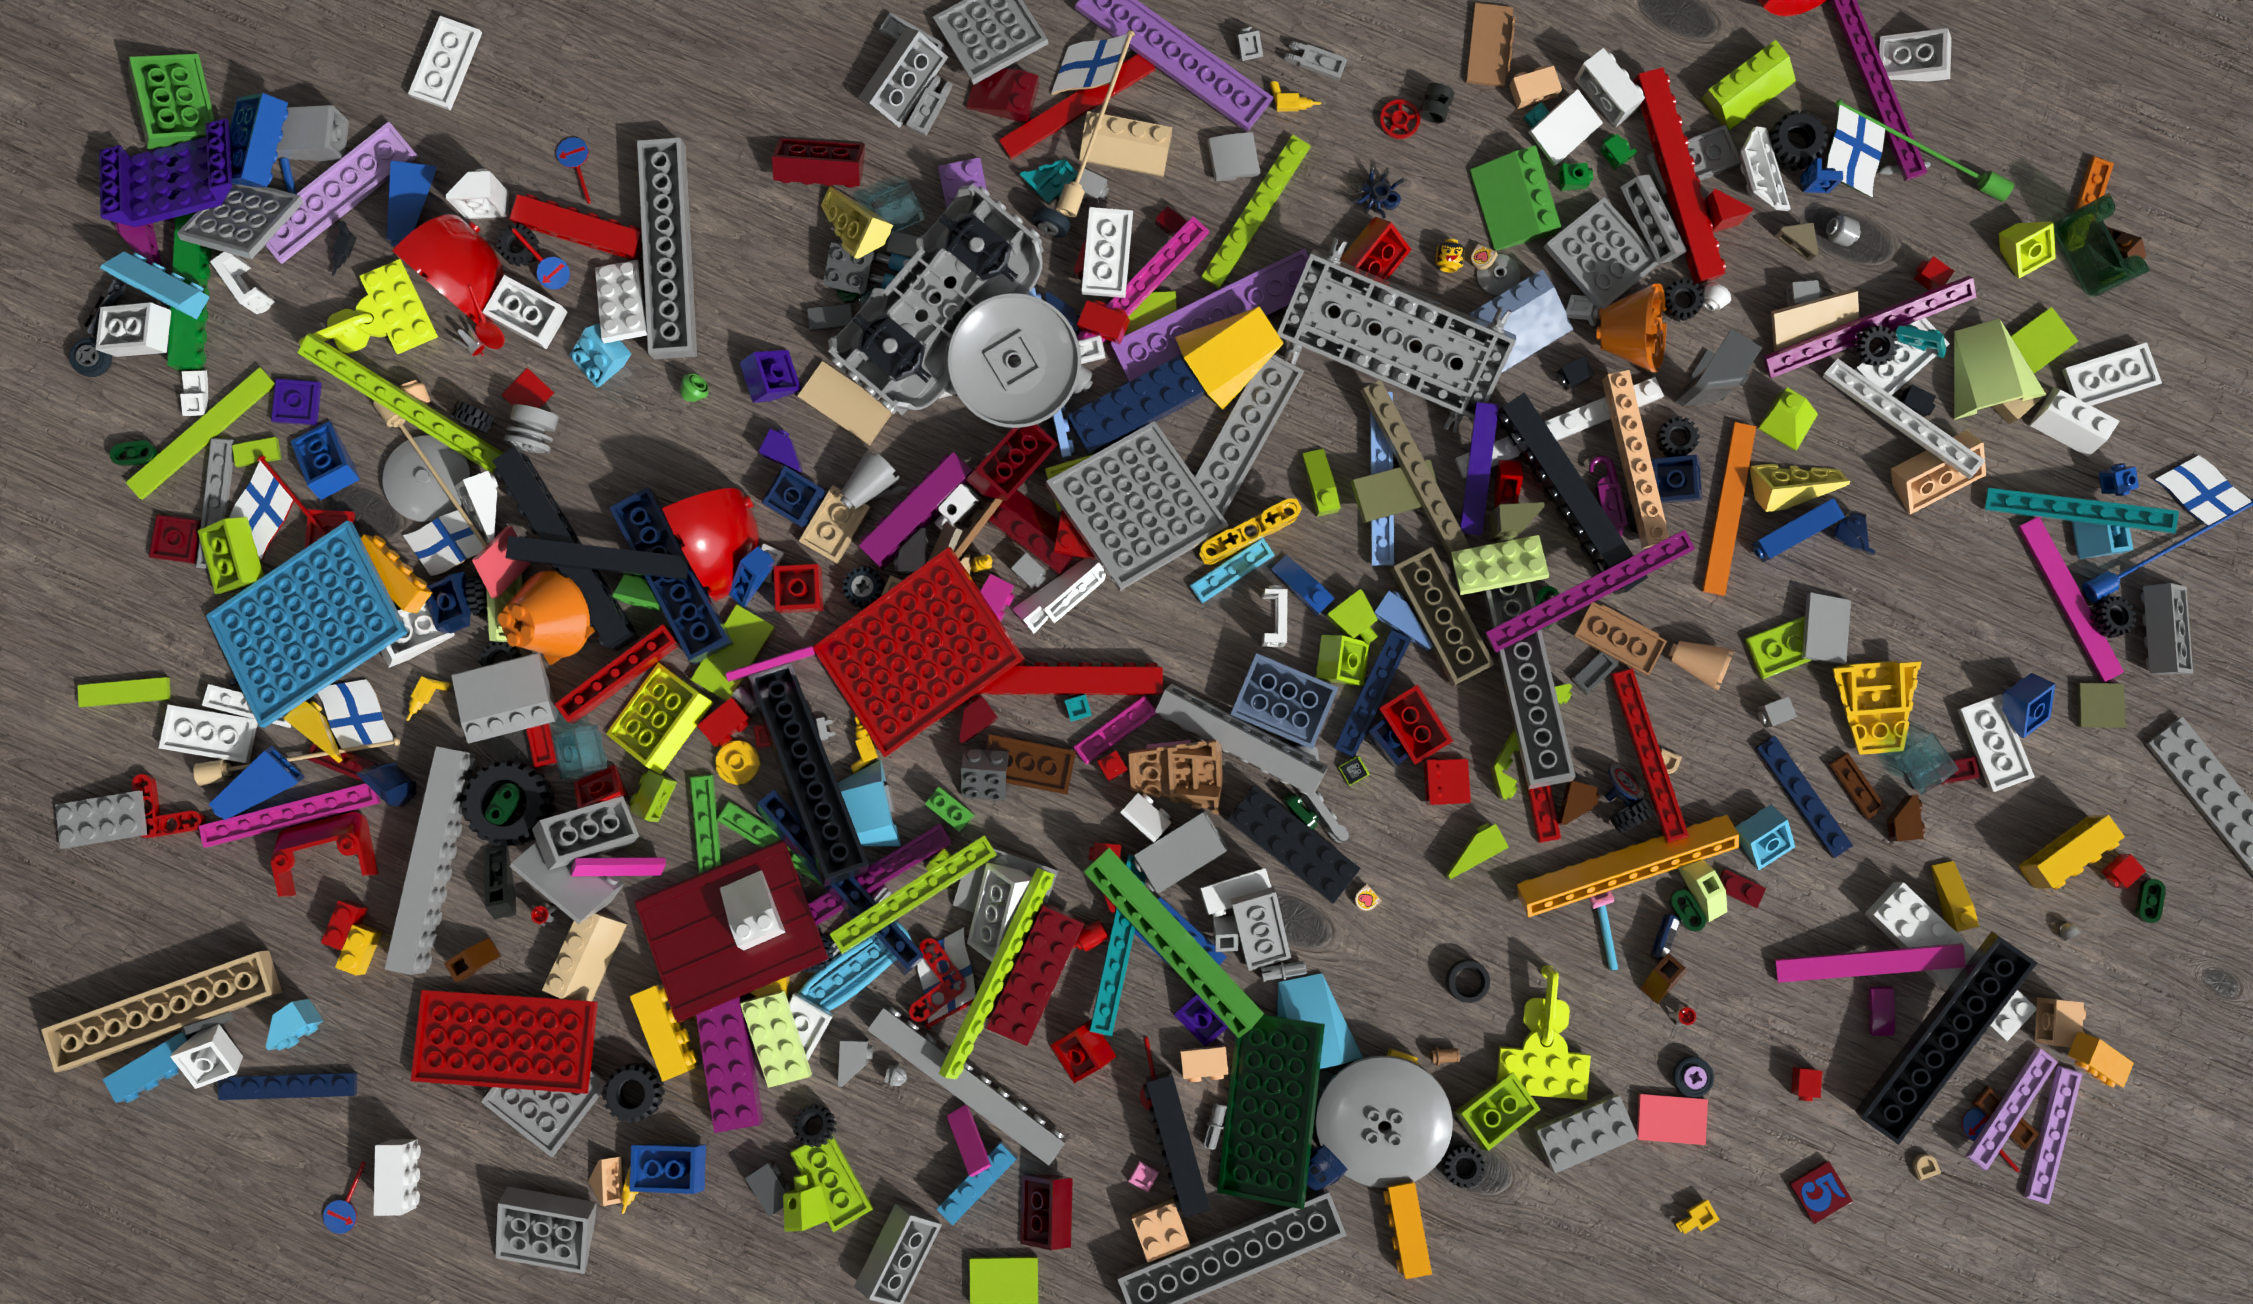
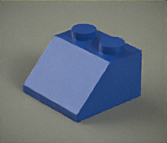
[2002,673,2055,739]

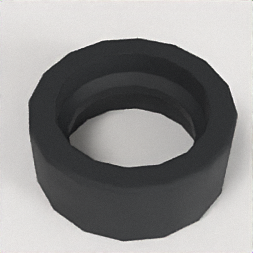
[1446,960,1490,1003]

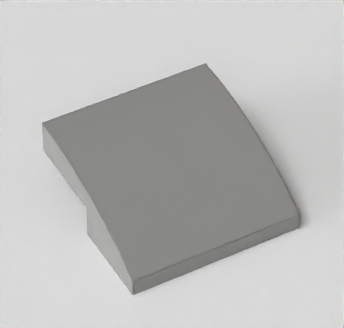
[1207,132,1260,181]

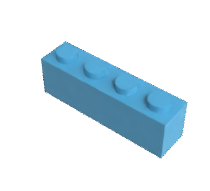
[103,1032,195,1103]
[936,1140,1018,1226]

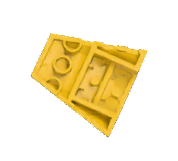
[1175,306,1284,409]
[1832,661,1922,755]

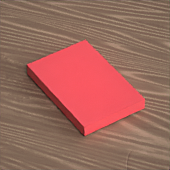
[472,526,531,598]
[1637,1093,1708,1145]

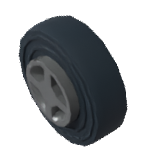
[1031,207,1071,237]
[69,338,112,377]

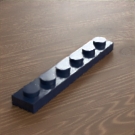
[1334,630,1411,758]
[1755,735,1853,858]
[218,1072,357,1100]

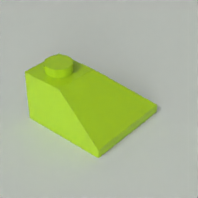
[1758,387,1818,451]

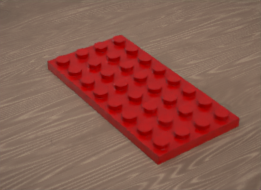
[411,990,598,1094]

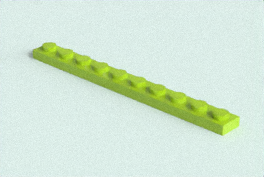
[297,333,503,473]
[938,867,1055,1079]

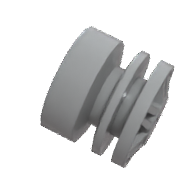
[503,404,559,454]

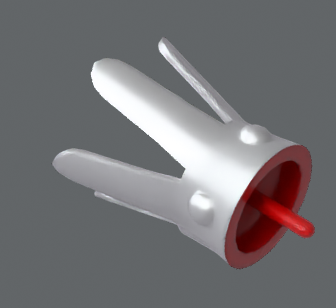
[453,324,486,357]
[531,903,557,926]
[1668,1003,1696,1026]

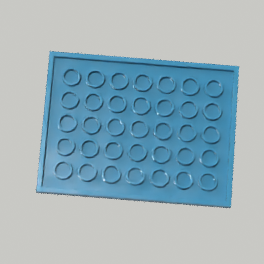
[206,520,408,728]

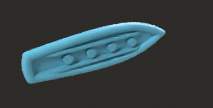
[797,921,911,1012]

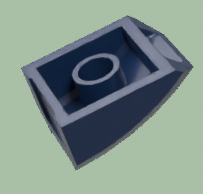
[1651,454,1702,503]
[760,465,825,527]
[426,572,471,633]
[357,763,416,807]

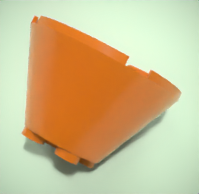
[1597,283,1667,372]
[498,570,590,658]

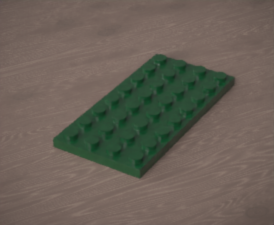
[1217,1014,1325,1209]

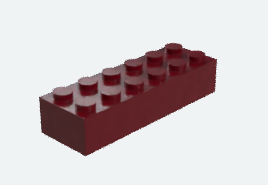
[985,901,1084,1046]

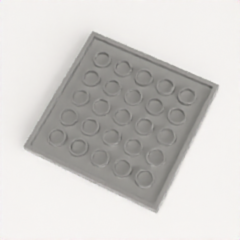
[1045,421,1229,591]

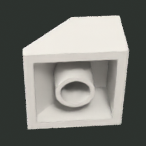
[1120,793,1171,843]
[170,1024,243,1089]

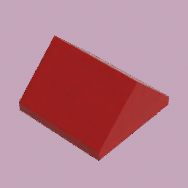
[1705,188,1754,233]
[574,764,629,809]

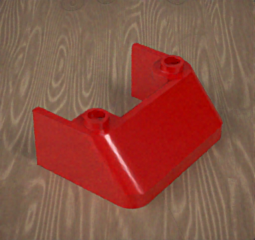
[271,812,379,897]

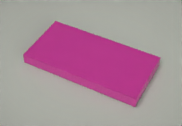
[726,646,815,682]

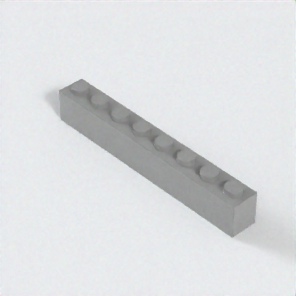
[1155,684,1329,796]

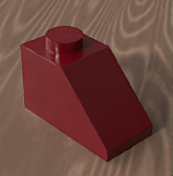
[959,696,999,745]

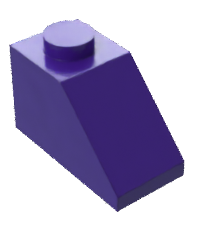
[759,428,803,474]

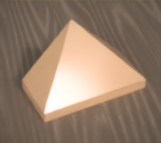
[588,1156,623,1206]

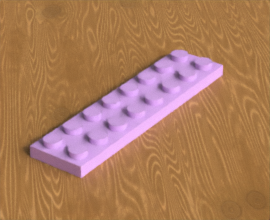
[265,121,418,264]

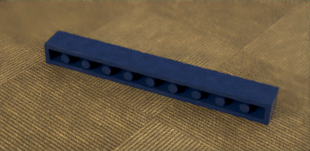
[756,789,924,976]

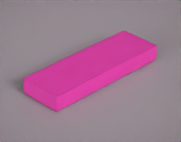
[947,1105,991,1177]

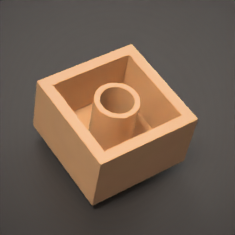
[2035,997,2086,1047]
[1132,1198,1190,1263]

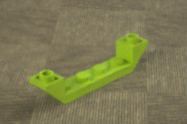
[1491,683,1572,801]

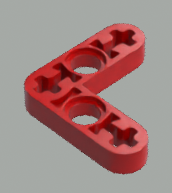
[131,774,206,838]
[909,938,967,1022]

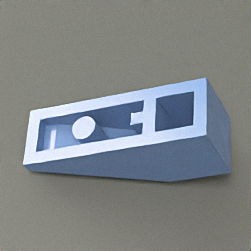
[1374,591,1432,651]

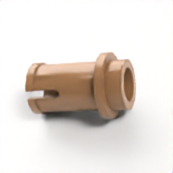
[1430,1047,1460,1066]

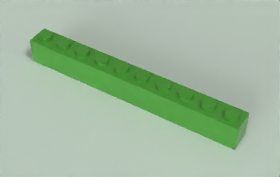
[1084,848,1264,1038]

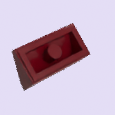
[1155,206,1188,237]

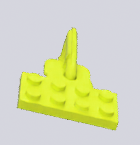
[299,259,438,355]
[1496,965,1591,1100]

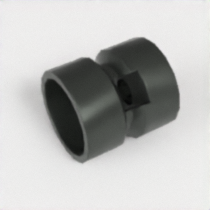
[1419,83,1455,124]

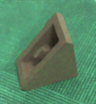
[1774,223,1819,262]

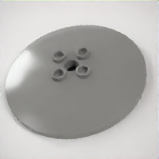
[948,293,1081,428]
[1316,1056,1453,1188]

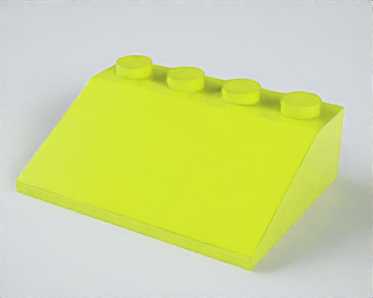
[606,662,714,775]

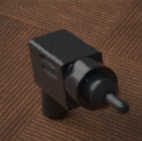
[332,221,357,276]

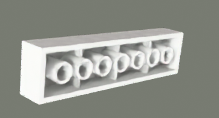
[1865,882,2037,1041]

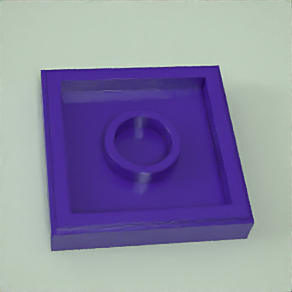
[271,378,322,426]

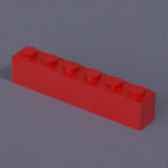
[509,194,643,261]
[554,624,680,724]

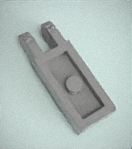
[1284,41,1347,81]
[906,76,953,137]
[1301,791,1349,844]

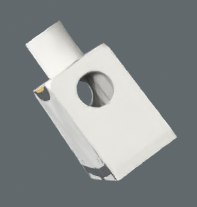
[934,484,984,530]

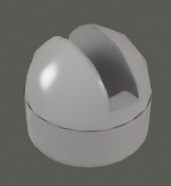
[2059,922,2081,941]

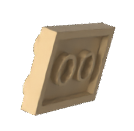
[799,485,871,564]

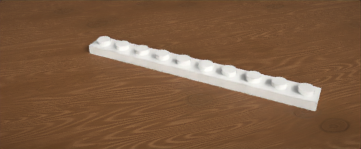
[1455,377,1664,479]

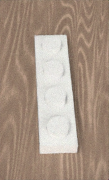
[202,684,291,728]

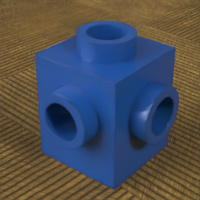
[2099,463,2139,496]

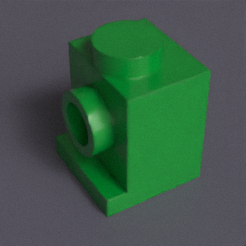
[1600,133,1637,170]
[1558,162,1593,191]

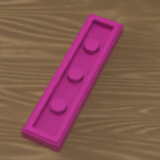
[1073,695,1157,765]
[571,857,666,877]

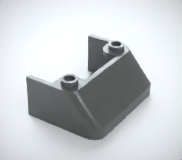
[1675,328,1762,406]

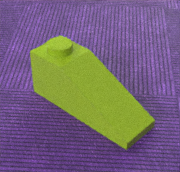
[1302,449,1341,517]
[1445,822,1509,879]

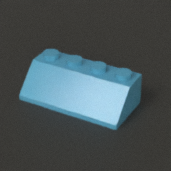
[100,252,209,319]

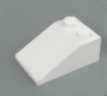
[1879,28,1951,82]
[455,471,498,545]
[380,602,455,668]
[720,870,786,950]

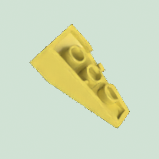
[821,186,893,259]
[1750,464,1850,512]

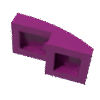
[1868,987,1895,1036]

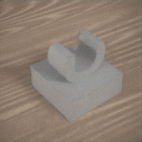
[814,717,835,741]

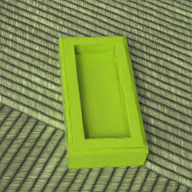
[232,437,281,468]

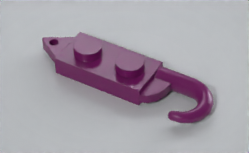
[1589,456,1628,536]

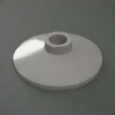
[1477,254,1520,296]

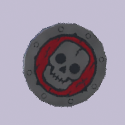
[1605,764,1644,807]

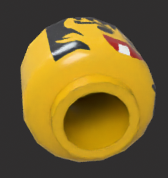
[1435,239,1465,273]

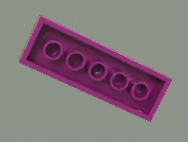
[859,452,973,570]
[696,995,764,1133]

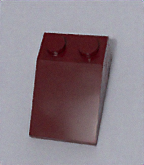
[966,69,1039,123]

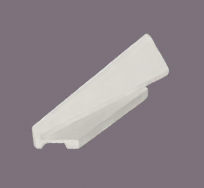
[1013,558,1106,634]

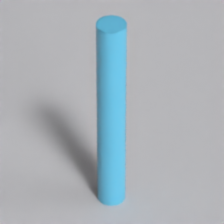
[1597,905,1618,971]

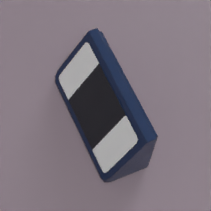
[1650,914,1680,960]

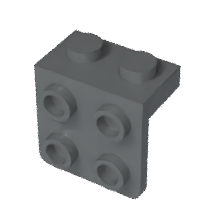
[823,240,877,294]
[961,748,1008,801]

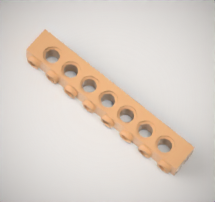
[1602,370,1669,549]

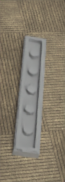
[196,438,236,569]

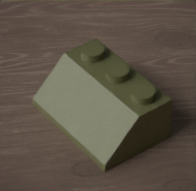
[1488,502,1544,543]

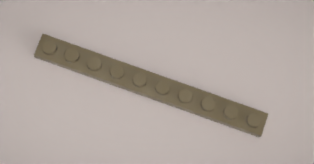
[1360,380,1471,564]

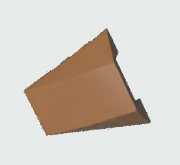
[1129,739,1223,815]

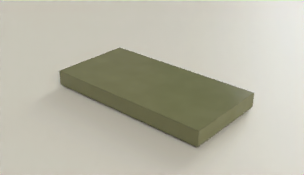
[1350,459,1438,523]

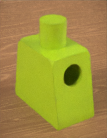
[1326,589,1378,645]
[783,1174,830,1232]

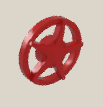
[1380,99,1420,139]

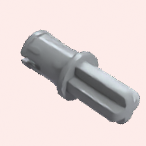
[1261,961,1307,982]
[1203,1103,1227,1149]

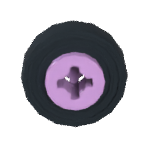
[1672,1056,1714,1098]

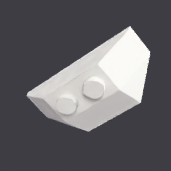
[1740,126,1791,211]

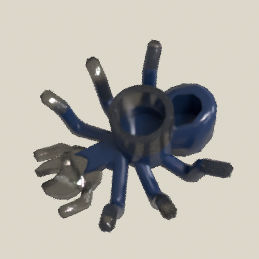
[1348,164,1404,219]

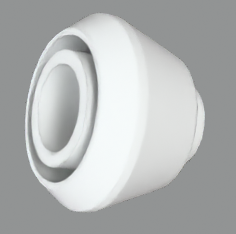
[1702,283,1731,311]

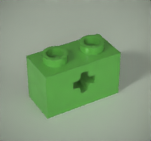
[925,787,975,832]

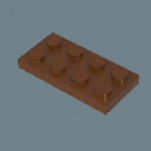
[986,734,1076,795]

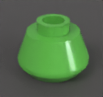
[680,374,709,402]

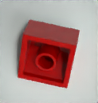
[1050,1019,1117,1083]

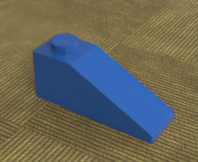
[728,546,774,608]
[1271,554,1335,617]

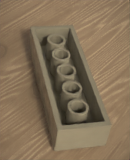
[1390,547,1495,687]

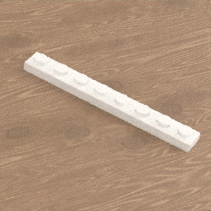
[1823,358,1985,479]

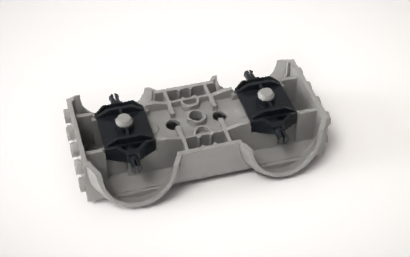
[828,184,1044,416]

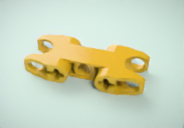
[1199,498,1302,565]

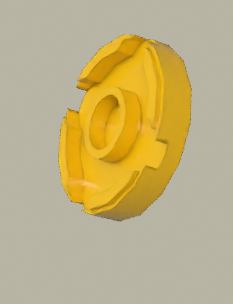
[715,741,760,785]

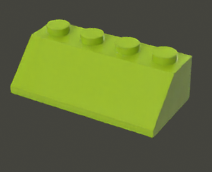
[1701,40,1796,131]

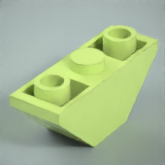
[1678,860,1727,922]

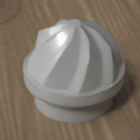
[884,1064,907,1087]

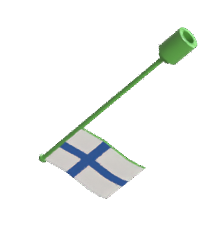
[1826,99,2014,202]

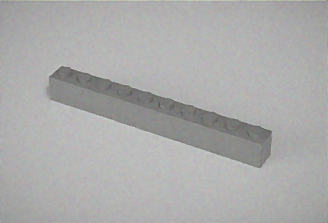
[868,1006,1066,1165]

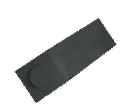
[485,846,516,919]

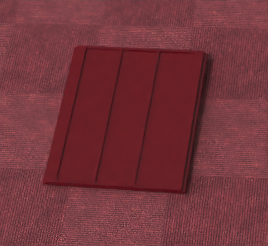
[635,840,829,1023]

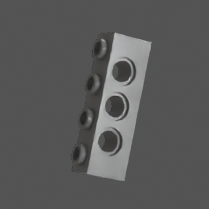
[1620,175,1687,264]

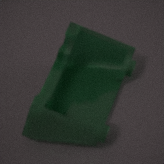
[2054,193,2150,297]

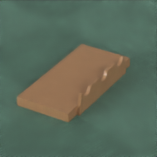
[1466,3,1516,87]
[954,499,1003,559]
[1573,602,1667,676]

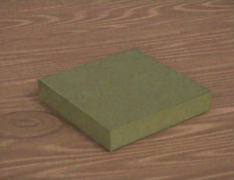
[2077,683,2125,728]

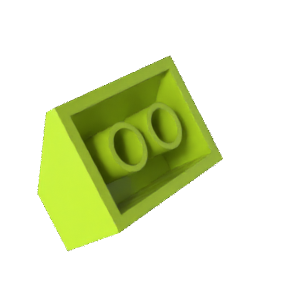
[198,517,264,594]

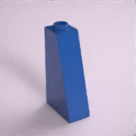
[386,161,436,247]
[1752,498,1845,562]
[208,746,305,820]

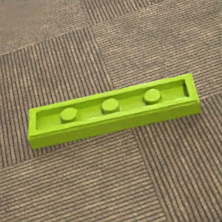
[78,677,171,708]

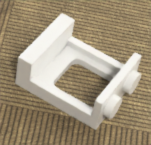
[210,252,275,314]
[1261,585,1288,647]

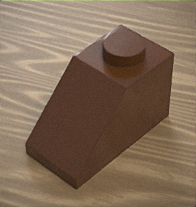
[1558,781,1599,825]

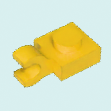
[1675,1199,1720,1234]

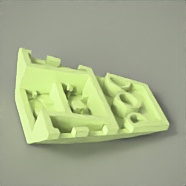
[1954,318,2046,420]

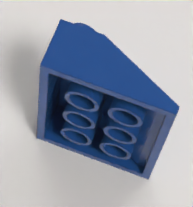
[229,93,288,188]

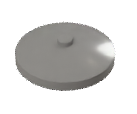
[383,435,473,523]

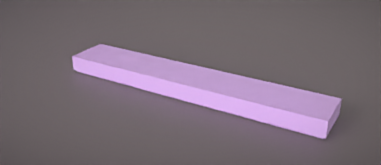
[1965,1048,2058,1171]
[2024,1066,2083,1204]

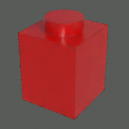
[1913,256,1955,291]
[1097,750,1128,782]
[2101,854,2146,888]
[1791,1066,1823,1101]

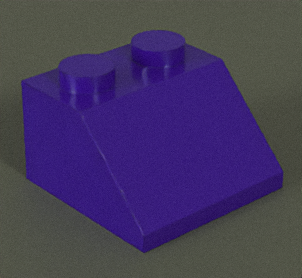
[739,350,802,403]
[1174,992,1228,1047]

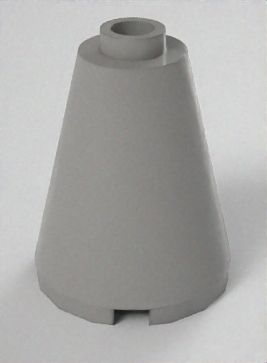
[840,449,900,509]

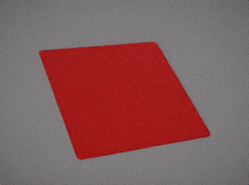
[501,368,554,409]

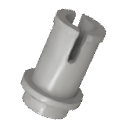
[732,686,757,714]

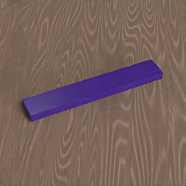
[1460,402,1499,535]

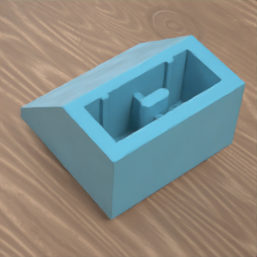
[569,323,632,388]
[2071,521,2133,559]
[266,999,324,1051]

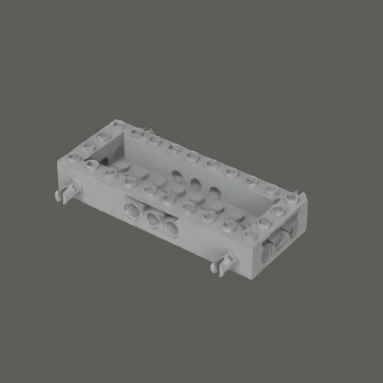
[1278,237,1516,433]

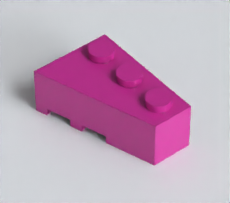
[980,574,1015,622]

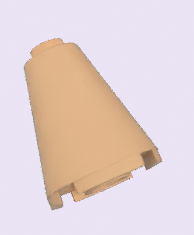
[1669,641,1735,691]

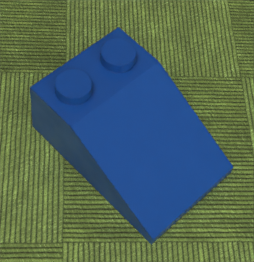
[290,421,360,500]
[630,1144,706,1194]

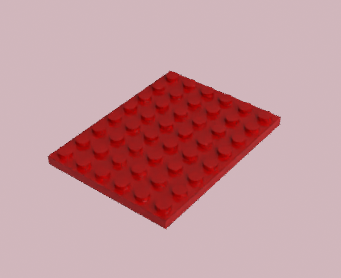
[813,547,1025,757]

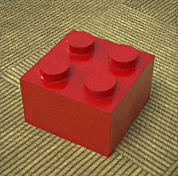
[774,564,824,613]

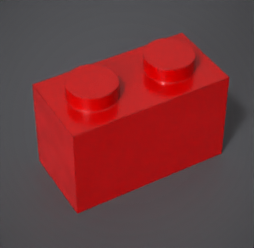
[1077,300,1130,345]
[697,697,752,747]
[321,900,368,951]

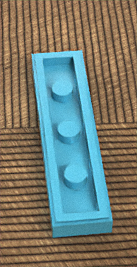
[1190,538,1275,604]

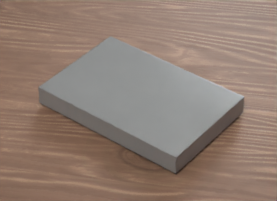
[1802,593,1851,665]

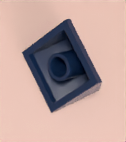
[1366,717,1409,767]

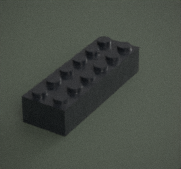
[1226,785,1361,904]
[1143,1071,1210,1217]

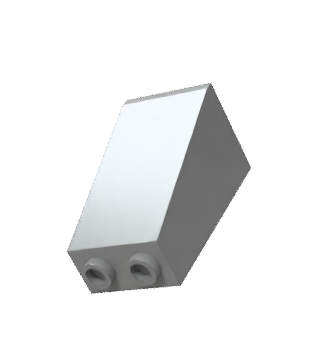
[276,105,349,162]
[1134,811,1229,893]

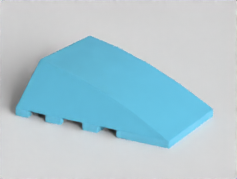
[838,760,901,846]
[1277,973,1363,1069]

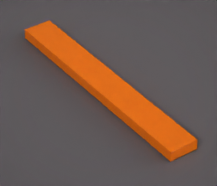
[1702,422,1756,596]

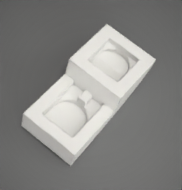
[180,370,208,416]

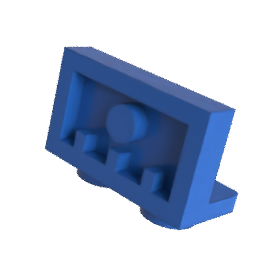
[1800,158,1843,193]

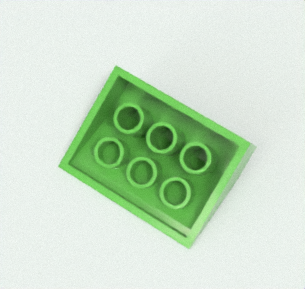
[128,54,215,149]
[1470,145,1561,251]

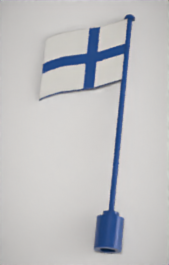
[2082,455,2253,603]

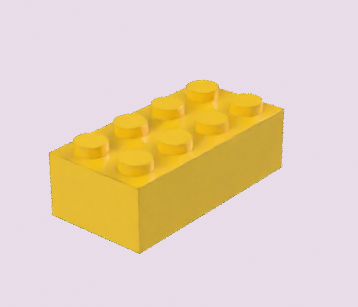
[2018,815,2125,890]
[630,984,698,1082]

